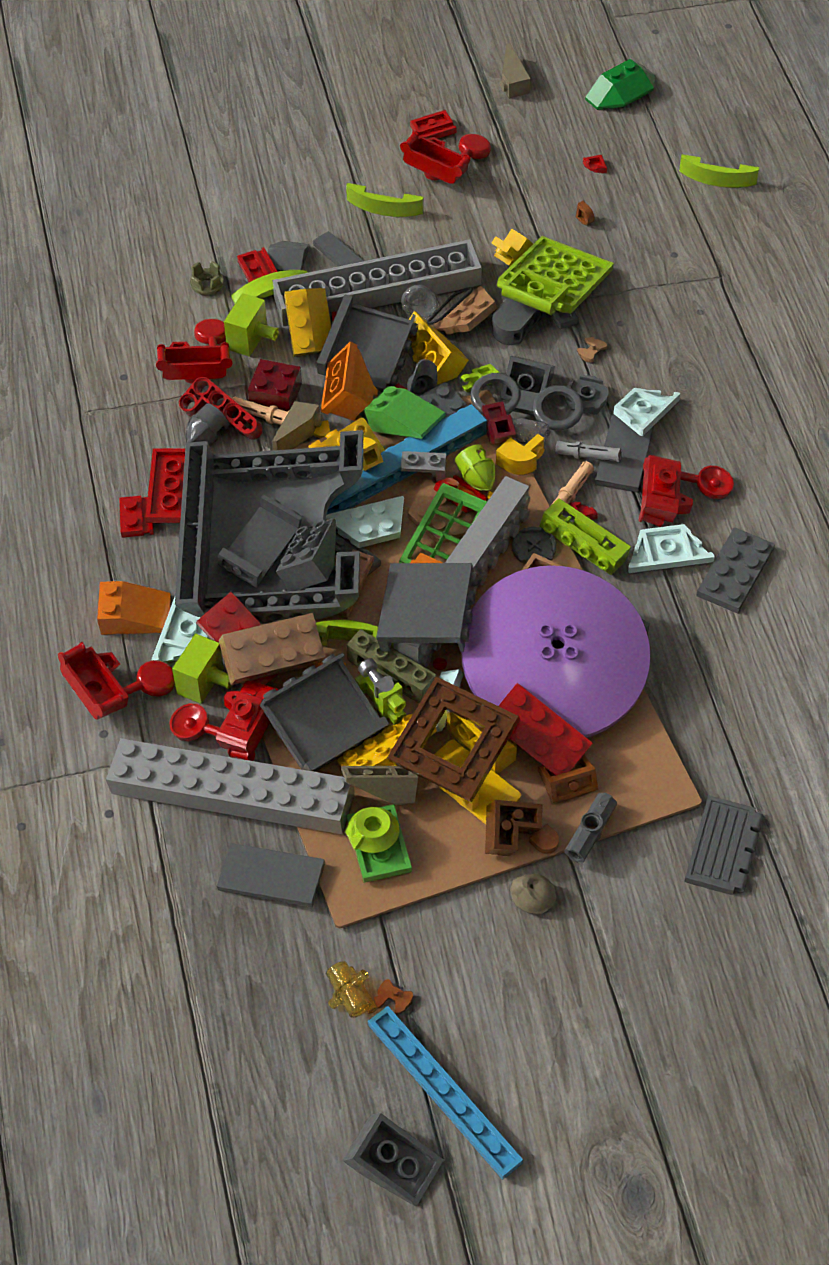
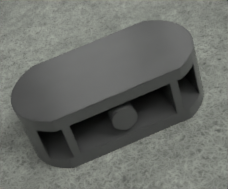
[491,298,542,345]

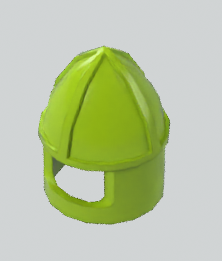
[455,444,496,491]

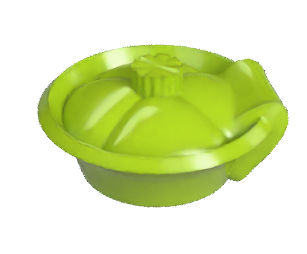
[345,807,399,853]

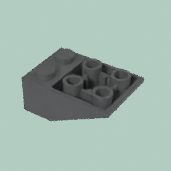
[276,518,336,591]

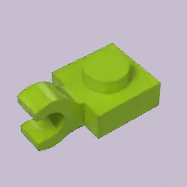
[461,364,500,392]

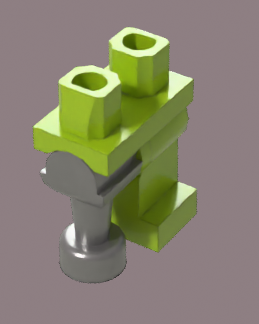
[355,658,406,725]

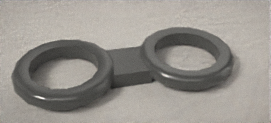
[471,373,584,430]

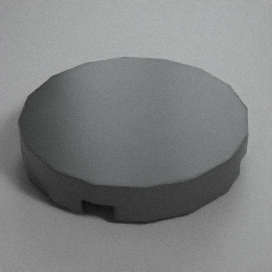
[512,527,557,564]

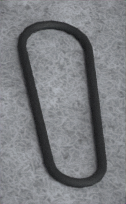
[427,287,473,325]

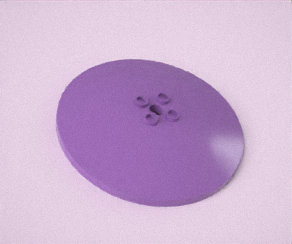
[461,566,650,738]

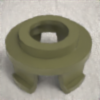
[190,261,224,295]

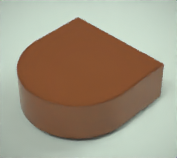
[576,201,595,225]
[529,824,559,854]

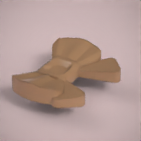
[577,337,607,362]

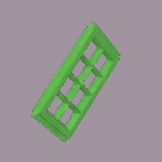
[399,483,487,563]

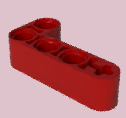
[179,377,263,440]

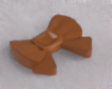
[374,979,413,1015]

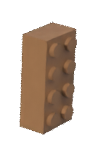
[219,613,325,685]

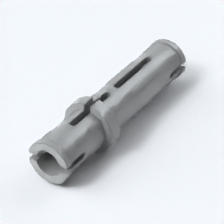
[555,441,622,462]

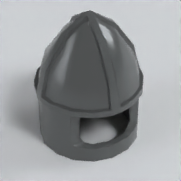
[185,403,229,445]

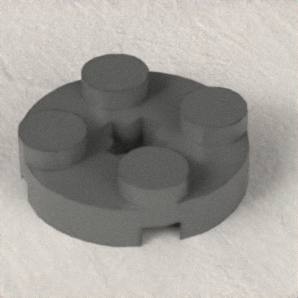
[566,375,608,415]

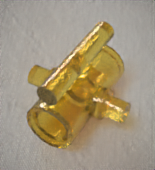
[326,961,377,1018]

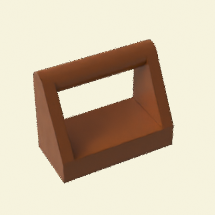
[538,754,599,803]

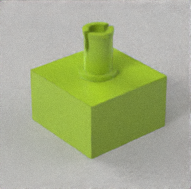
[224,293,279,357]
[172,633,232,704]

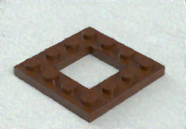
[387,677,520,803]

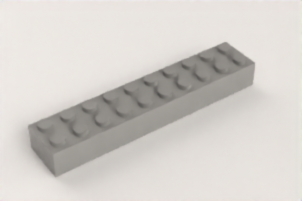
[272,239,482,326]
[394,476,531,668]
[106,738,355,835]

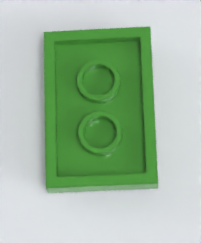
[347,804,412,883]

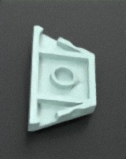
[614,388,681,436]
[326,496,404,548]
[628,524,714,573]
[151,597,209,663]

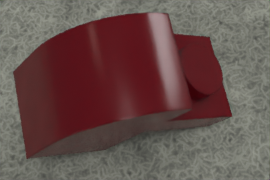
[482,401,516,445]

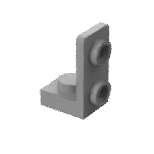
[401,451,446,482]

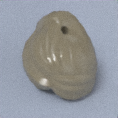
[510,874,556,914]

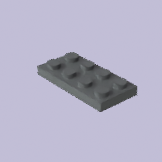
[696,527,775,614]

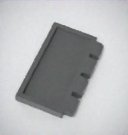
[684,795,764,895]

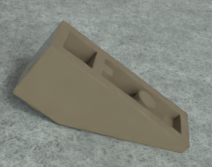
[500,43,530,98]
[272,401,322,450]
[341,766,418,805]

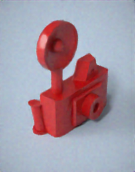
[400,131,491,184]
[156,319,233,384]
[639,454,734,527]
[58,642,175,720]
[169,680,278,761]

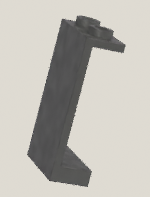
[218,494,302,587]

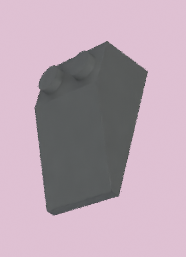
[342,1113,444,1206]

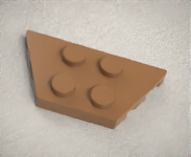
[432,286,497,334]
[408,478,474,543]

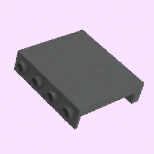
[317,294,418,392]
[376,563,478,652]
[260,653,389,772]

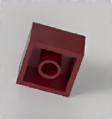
[248,359,302,412]

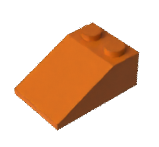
[97,581,171,635]

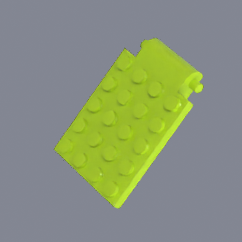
[497,236,614,315]

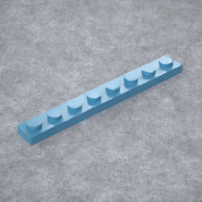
[368,1006,523,1180]

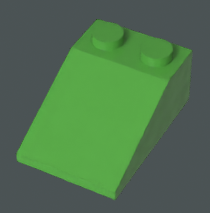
[364,386,446,439]

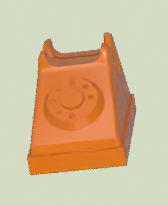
[321,341,378,421]

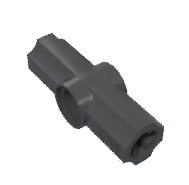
[565,792,617,863]

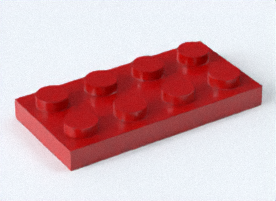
[145,448,185,523]
[196,592,278,685]
[499,683,593,775]

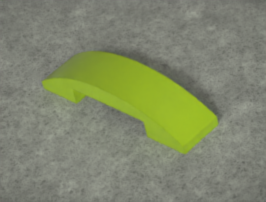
[679,154,759,188]
[346,183,424,217]
[231,270,308,303]
[316,620,394,649]

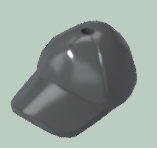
[407,359,438,397]

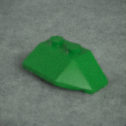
[585,59,655,110]

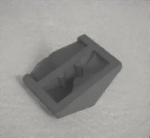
[268,241,310,272]

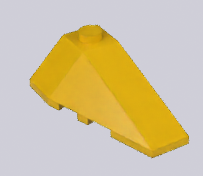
[409,311,469,385]

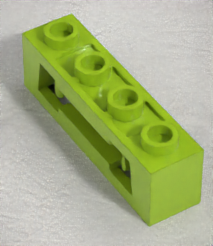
[539,498,631,575]

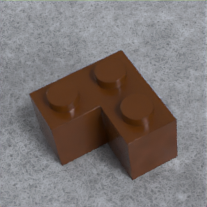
[485,800,543,856]

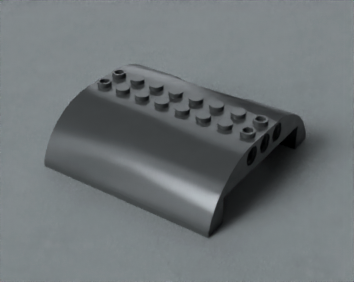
[175,430,364,624]

